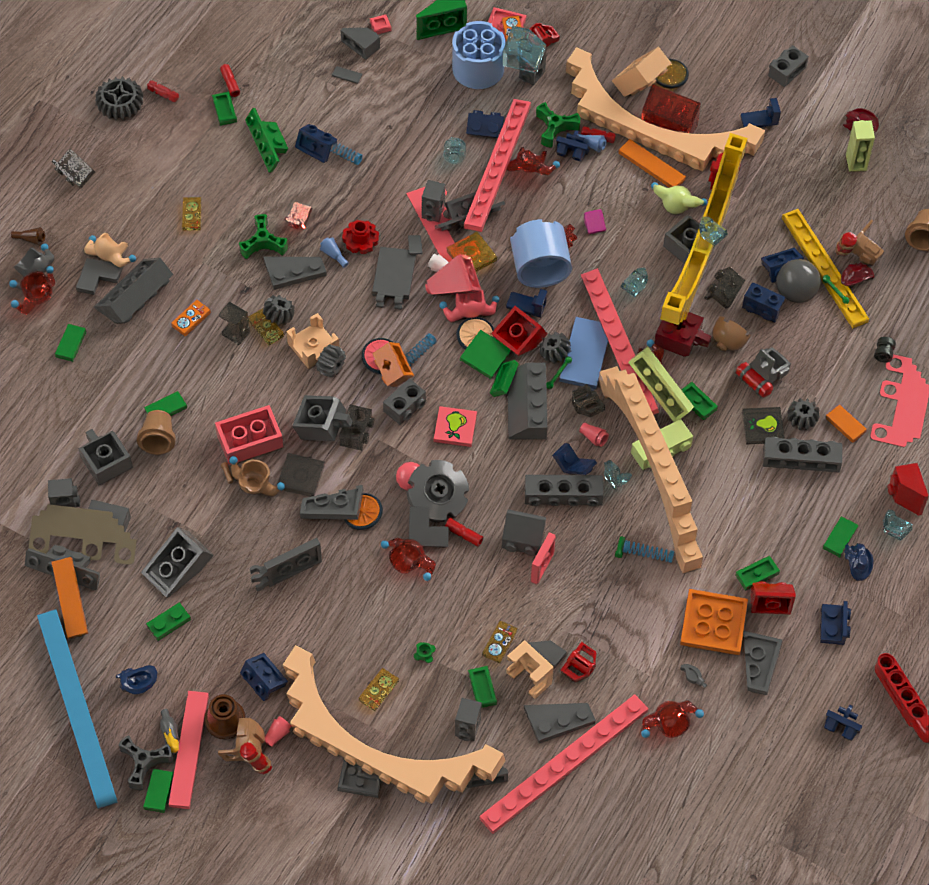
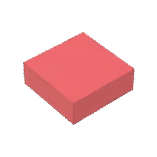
[370,14,391,34]

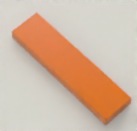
[618,139,686,188]
[52,557,88,639]

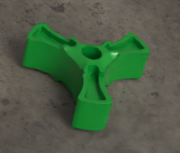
[536,102,580,148]
[239,214,288,259]

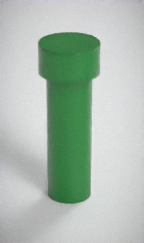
[615,536,625,558]

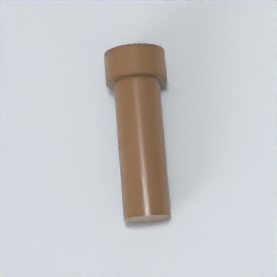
[221,462,233,484]

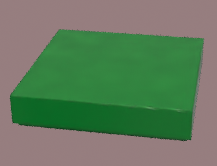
[460,330,511,379]

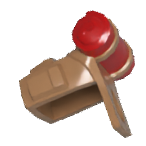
[836,219,884,266]
[218,718,272,775]

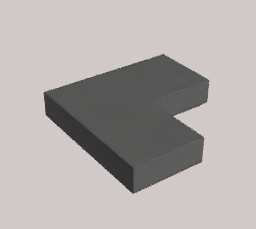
[76,258,123,295]
[409,506,449,547]
[337,760,382,798]

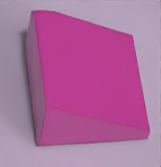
[584,209,606,235]

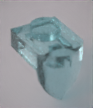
[699,217,728,246]
[620,268,648,297]
[603,460,632,489]
[883,510,912,541]

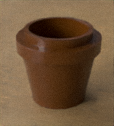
[204,694,246,739]

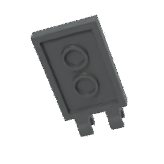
[372,247,416,310]
[250,538,322,591]

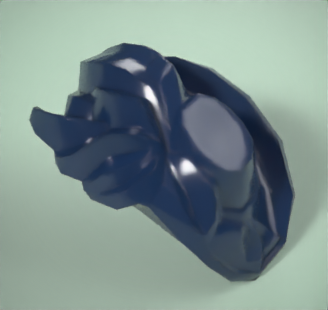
[844,543,874,581]
[116,665,158,694]

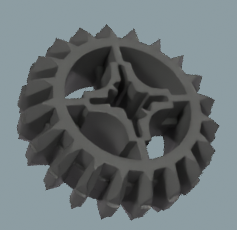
[95,76,143,120]

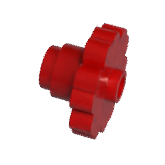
[342,220,379,254]

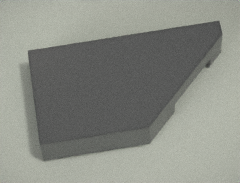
[528,640,567,669]

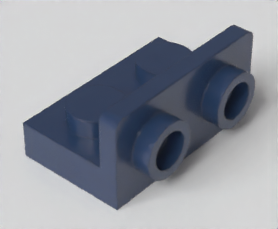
[295,124,337,163]
[761,248,804,283]
[820,601,851,645]
[240,653,288,701]

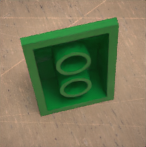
[416,0,467,40]

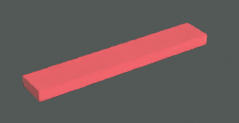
[168,691,209,809]

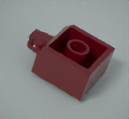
[654,312,712,357]

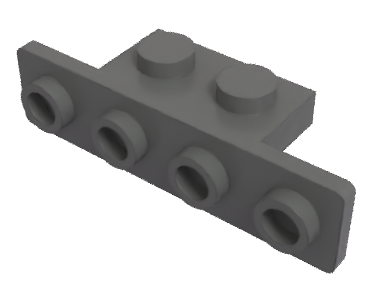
[435,191,505,231]
[25,545,100,590]

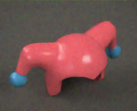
[439,290,500,322]

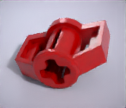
[525,23,560,48]
[560,641,597,682]

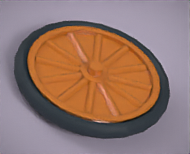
[344,493,383,530]

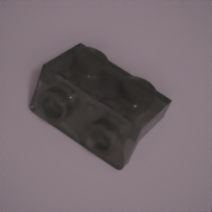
[52,149,95,188]
[704,266,745,309]

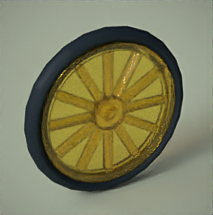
[656,59,689,89]

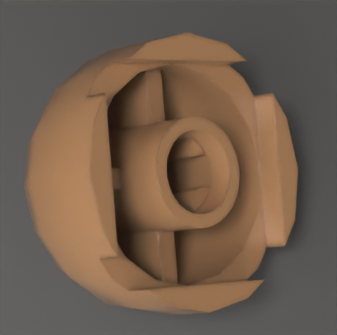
[712,316,751,351]

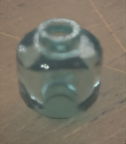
[443,137,466,164]

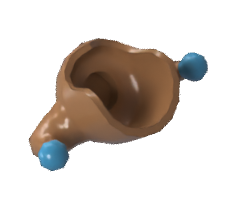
[229,456,285,497]

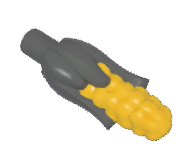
[160,709,179,753]

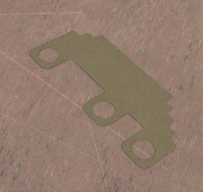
[29,504,137,565]

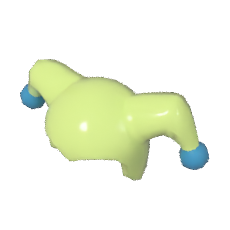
[651,182,708,214]

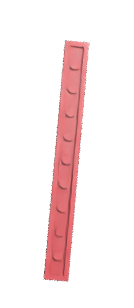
[464,99,531,232]
[581,268,659,415]
[479,694,648,834]

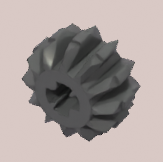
[262,295,295,326]
[539,331,571,364]
[316,344,346,377]
[787,398,820,430]

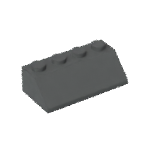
[94,258,174,323]
[508,363,548,439]

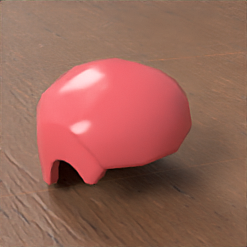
[396,462,420,491]

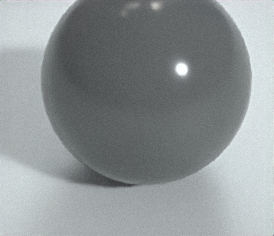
[776,259,821,303]

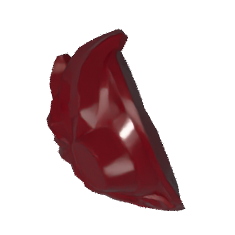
[843,108,879,133]
[841,262,874,286]

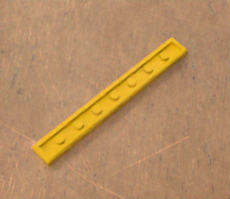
[782,209,869,329]

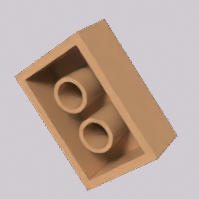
[612,46,671,97]

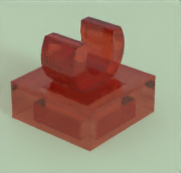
[564,224,577,248]

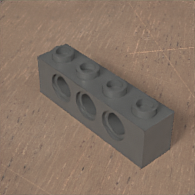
[763,437,842,473]
[525,475,603,506]

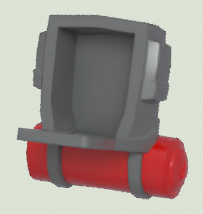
[735,347,791,398]

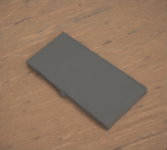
[332,66,362,84]
[408,235,422,255]

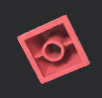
[425,254,481,295]

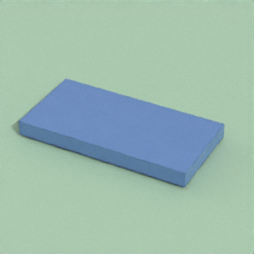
[559,317,608,389]

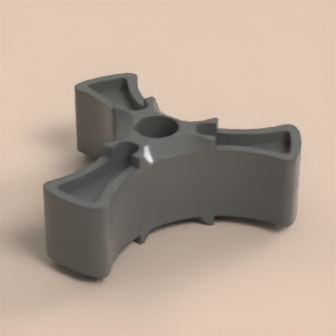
[119,735,173,790]

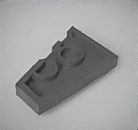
[263,257,327,290]
[300,485,364,520]
[743,631,783,695]
[524,703,596,743]

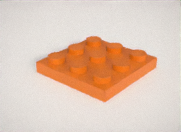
[680,589,748,655]

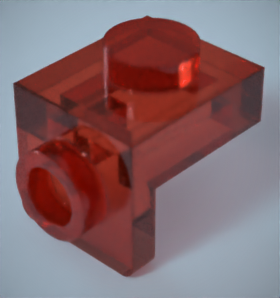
[284,202,312,230]

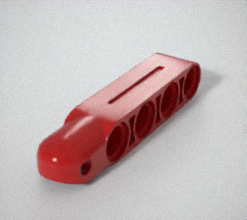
[874,653,929,743]

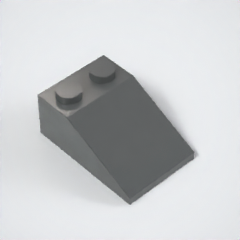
[141,527,214,597]

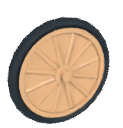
[456,317,495,350]

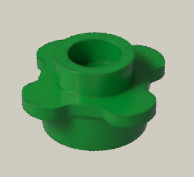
[414,642,436,663]

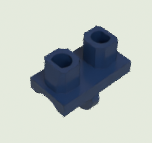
[556,130,589,162]
[824,704,862,741]

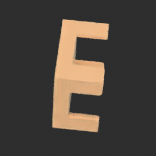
[286,313,339,369]
[506,640,554,699]

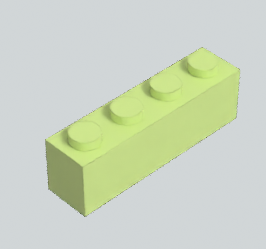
[628,347,694,422]

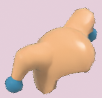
[84,233,136,268]

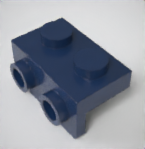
[466,110,504,138]
[742,283,785,323]

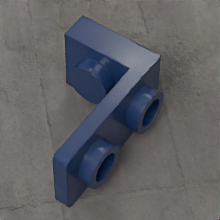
[740,98,781,128]
[506,289,547,318]
[552,443,597,475]

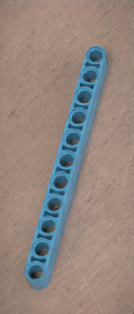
[37,609,118,809]

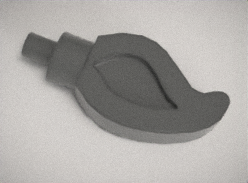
[680,664,707,688]

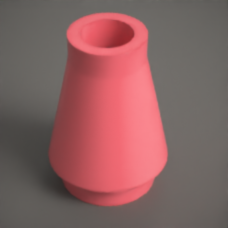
[579,423,609,447]
[264,716,292,747]

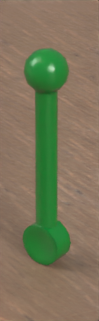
[822,275,850,304]
[546,356,572,390]

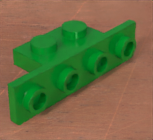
[245,108,288,172]

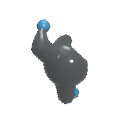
[9,244,54,292]

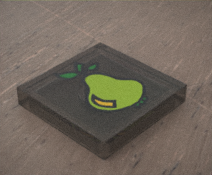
[742,407,785,445]

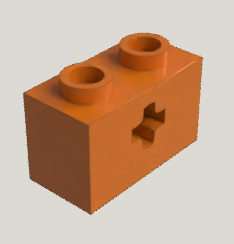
[372,342,414,387]

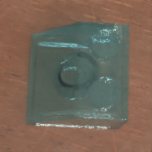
[503,26,546,73]

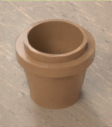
[905,209,929,251]
[137,410,176,455]

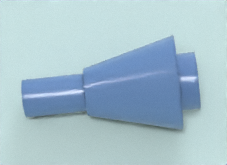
[579,134,606,153]
[320,237,348,268]

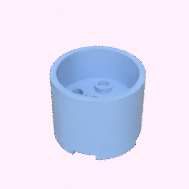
[452,21,505,89]
[510,219,572,288]

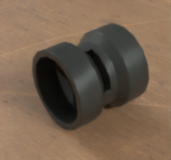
[874,337,896,363]

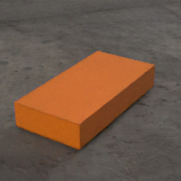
[825,404,867,443]

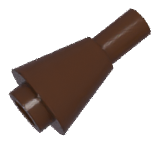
[11,227,46,245]

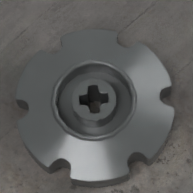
[407,460,469,522]

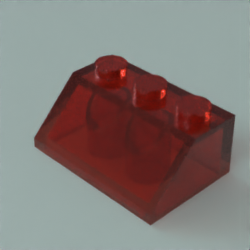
[641,84,701,134]

